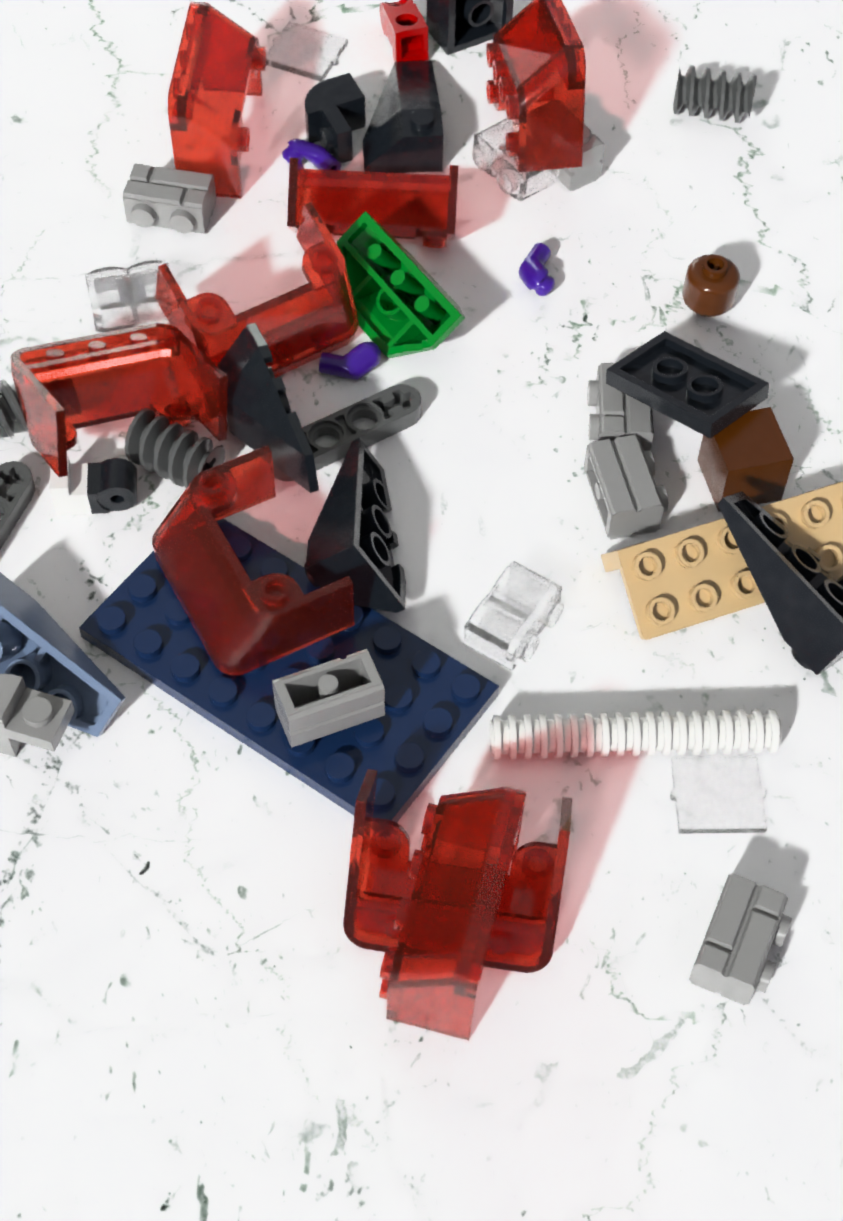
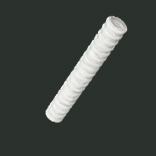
[489,709,782,759]

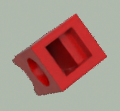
[379,0,429,62]

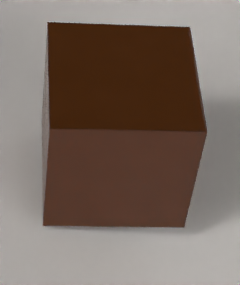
[697,407,794,512]

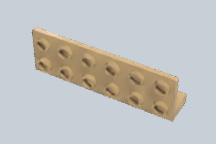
[601,481,843,640]

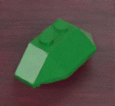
[337,211,465,358]

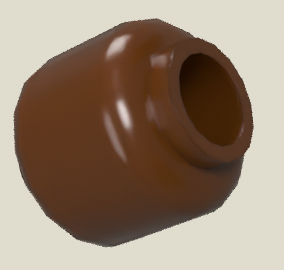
[682,254,740,317]

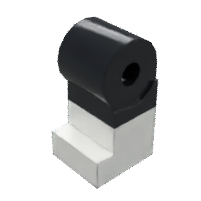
[49,456,137,516]

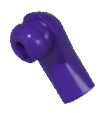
[282,138,341,178]
[519,243,555,296]
[319,342,381,380]

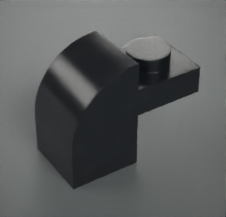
[304,73,366,164]

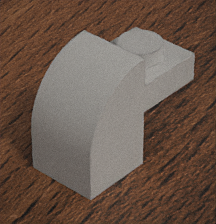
[0,674,75,757]

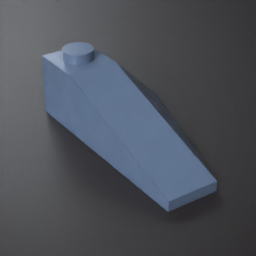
[0,572,126,737]

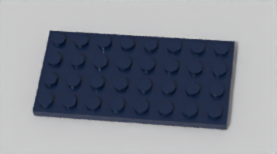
[79,504,499,836]

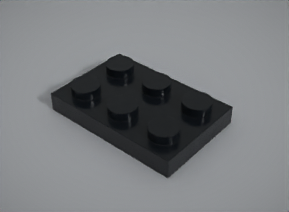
[606,331,769,439]

